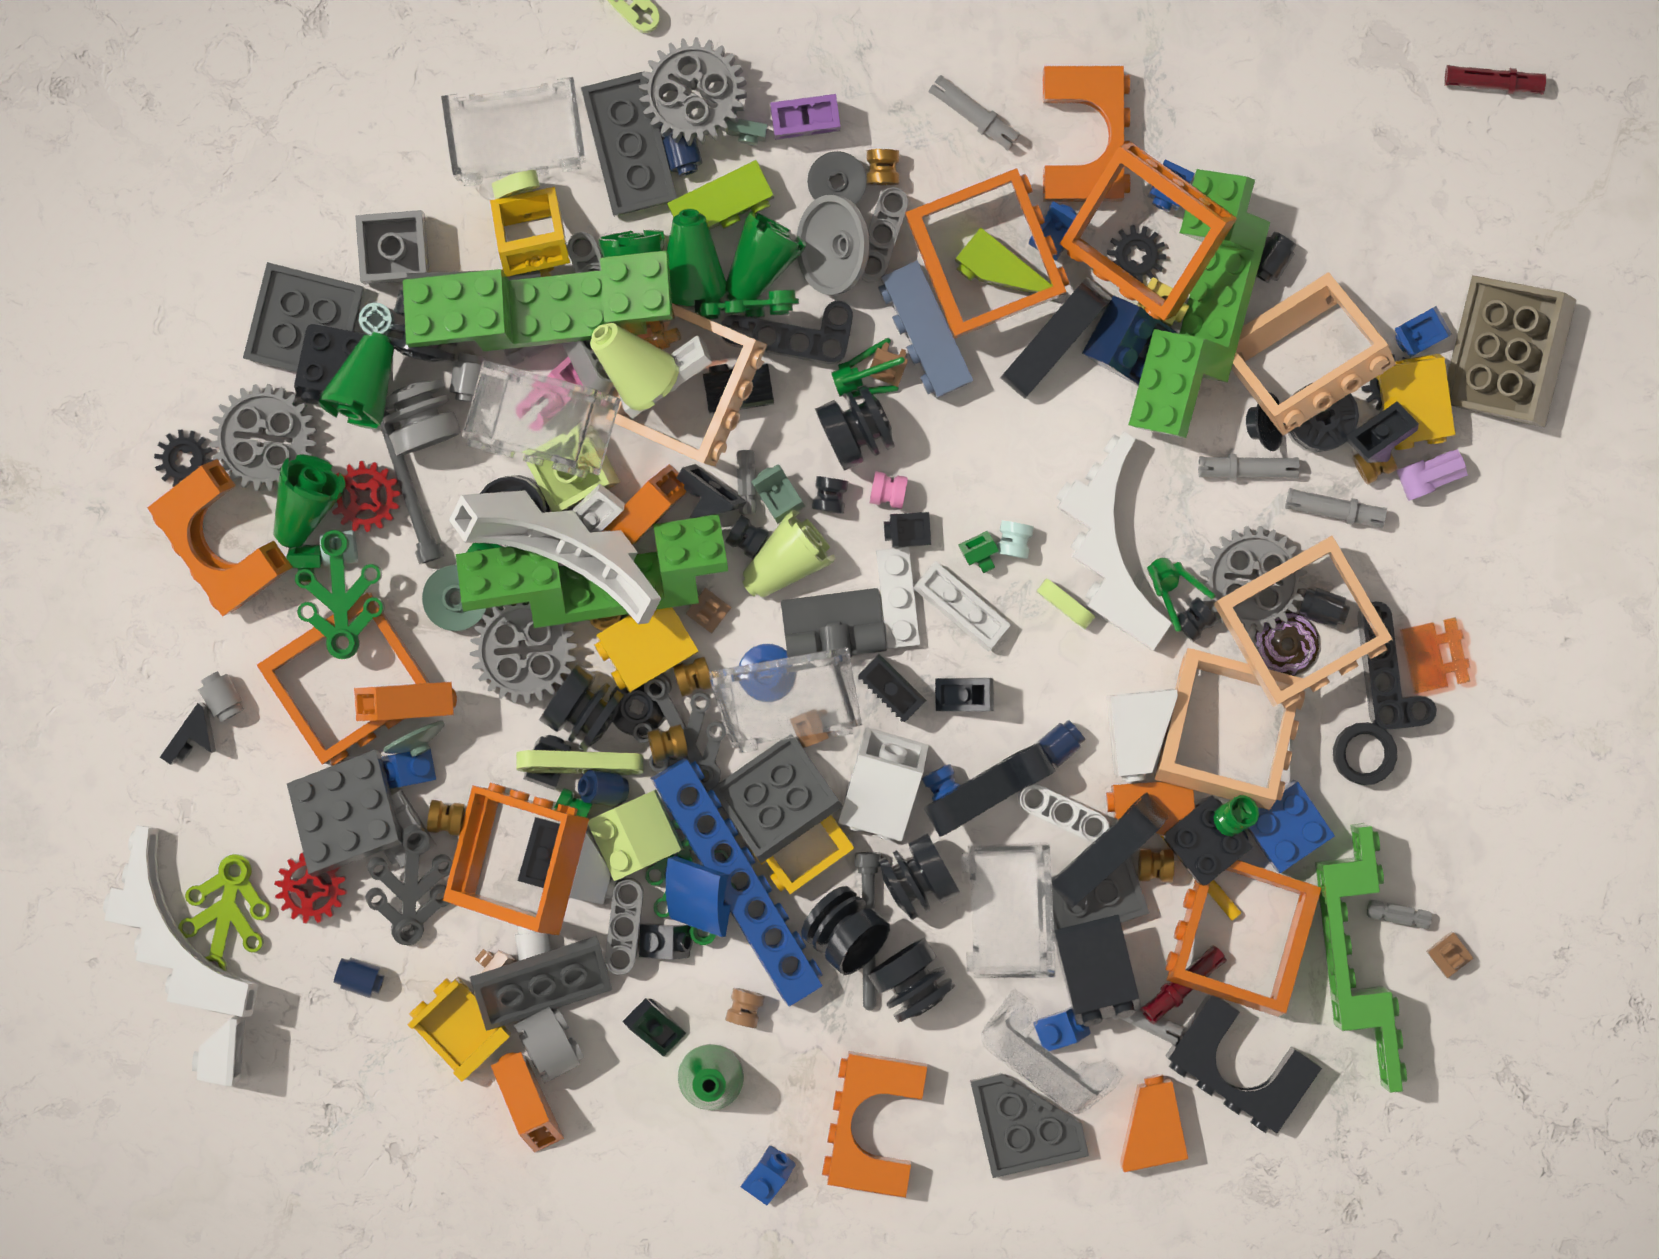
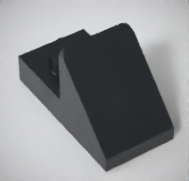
[1346,401,1419,463]
[676,464,747,519]
[935,677,994,711]
[160,702,216,765]
[622,998,686,1057]

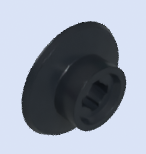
[1246,392,1284,452]
[608,683,665,736]

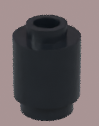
[1256,232,1296,283]
[1299,587,1350,629]

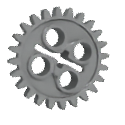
[639,37,747,146]
[209,384,317,491]
[1200,526,1307,633]
[470,602,577,703]

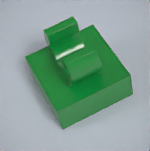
[958,531,999,574]
[287,545,322,582]

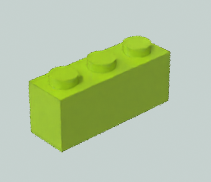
[667,160,774,230]

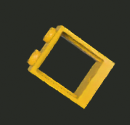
[490,186,570,277]
[750,815,855,894]

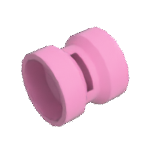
[869,471,908,509]

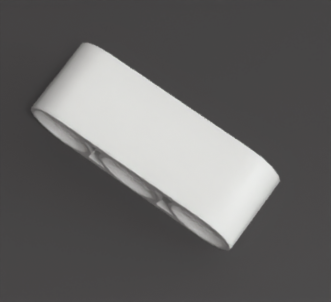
[1018,784,1109,842]

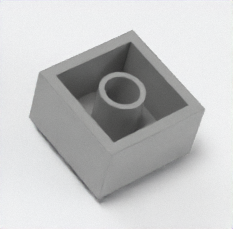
[355,210,429,285]

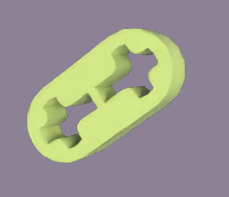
[608,0,660,33]
[492,170,540,199]
[1037,578,1095,630]

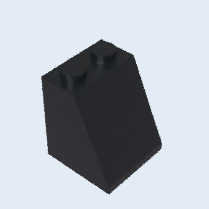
[1054,914,1141,1026]

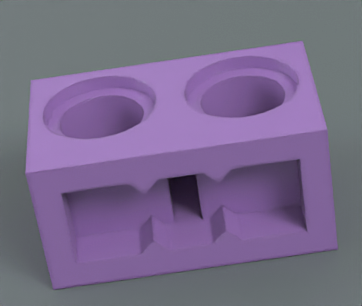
[770,94,841,140]

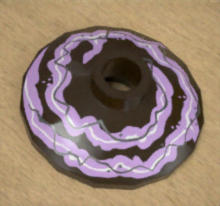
[1253,612,1319,676]

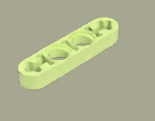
[516,750,644,775]

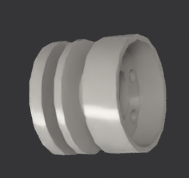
[383,379,462,456]

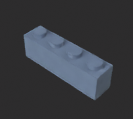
[878,260,973,399]

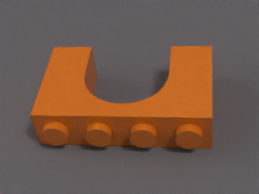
[1043,66,1131,202]
[147,459,293,617]
[822,1051,927,1198]

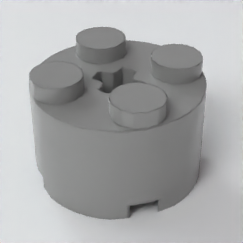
[514,1007,584,1084]

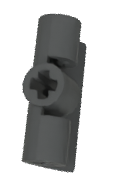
[781,588,887,664]

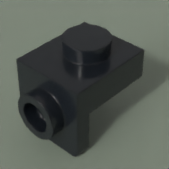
[884,512,931,548]
[523,735,572,790]
[639,924,693,960]

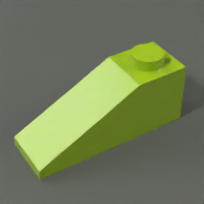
[955,228,1052,294]

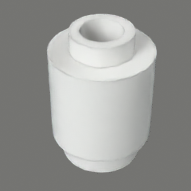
[515,926,551,961]

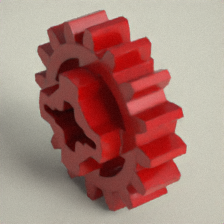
[332,461,402,533]
[274,853,347,924]

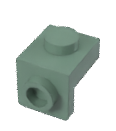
[726,100,768,145]
[752,464,806,524]

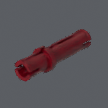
[1444,65,1546,95]
[1141,945,1227,1025]

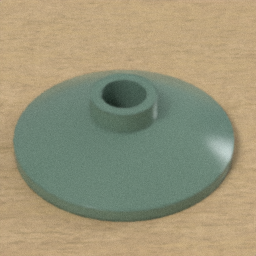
[422,565,487,631]
[383,720,445,757]

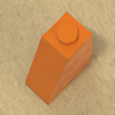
[601,464,687,546]
[354,682,457,721]
[1106,782,1195,837]
[491,1052,564,1153]
[1120,1074,1188,1172]

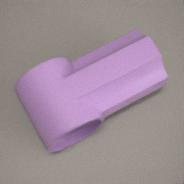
[1396,449,1468,501]

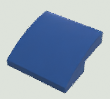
[666,856,731,937]

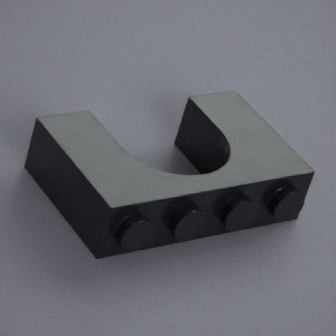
[1165,994,1322,1133]

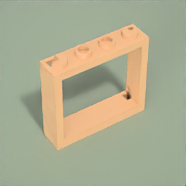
[1231,272,1396,436]
[602,303,767,466]
[1214,536,1392,708]
[1154,648,1305,810]

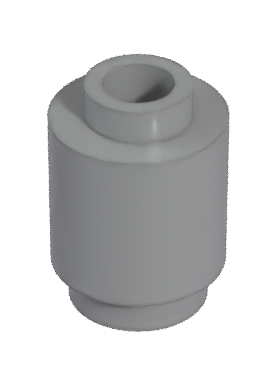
[449,353,487,403]
[198,671,244,722]

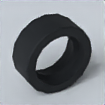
[1333,722,1398,785]

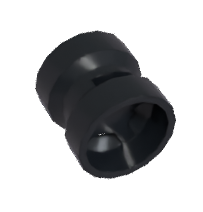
[812,476,849,514]
[725,515,769,559]
[1177,597,1219,643]

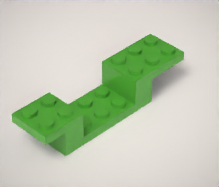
[1128,169,1271,438]
[403,251,673,352]
[456,514,728,628]
[1315,823,1407,1093]

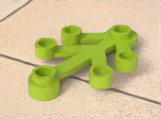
[178,854,271,971]

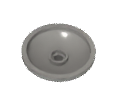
[797,195,870,295]

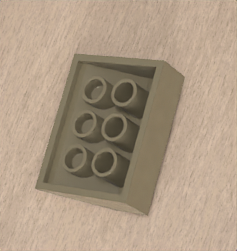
[1447,275,1577,428]

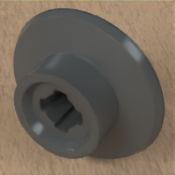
[807,151,867,204]

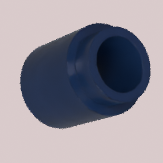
[663,132,703,176]
[1037,720,1086,768]
[578,770,629,806]
[333,957,385,998]

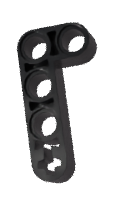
[1000,277,1112,399]
[721,301,853,364]
[1357,601,1437,730]
[924,742,1056,837]
[1049,792,1169,908]

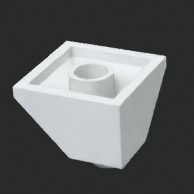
[569,830,617,905]
[192,1016,245,1086]

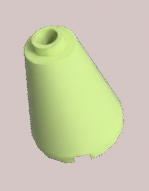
[590,323,679,411]
[742,510,835,598]

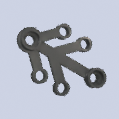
[633,674,727,791]
[365,825,453,945]

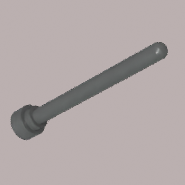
[380,411,444,564]
[855,852,881,1011]

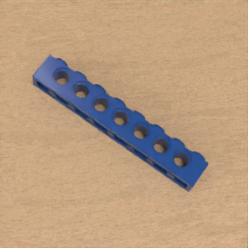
[650,758,823,1007]

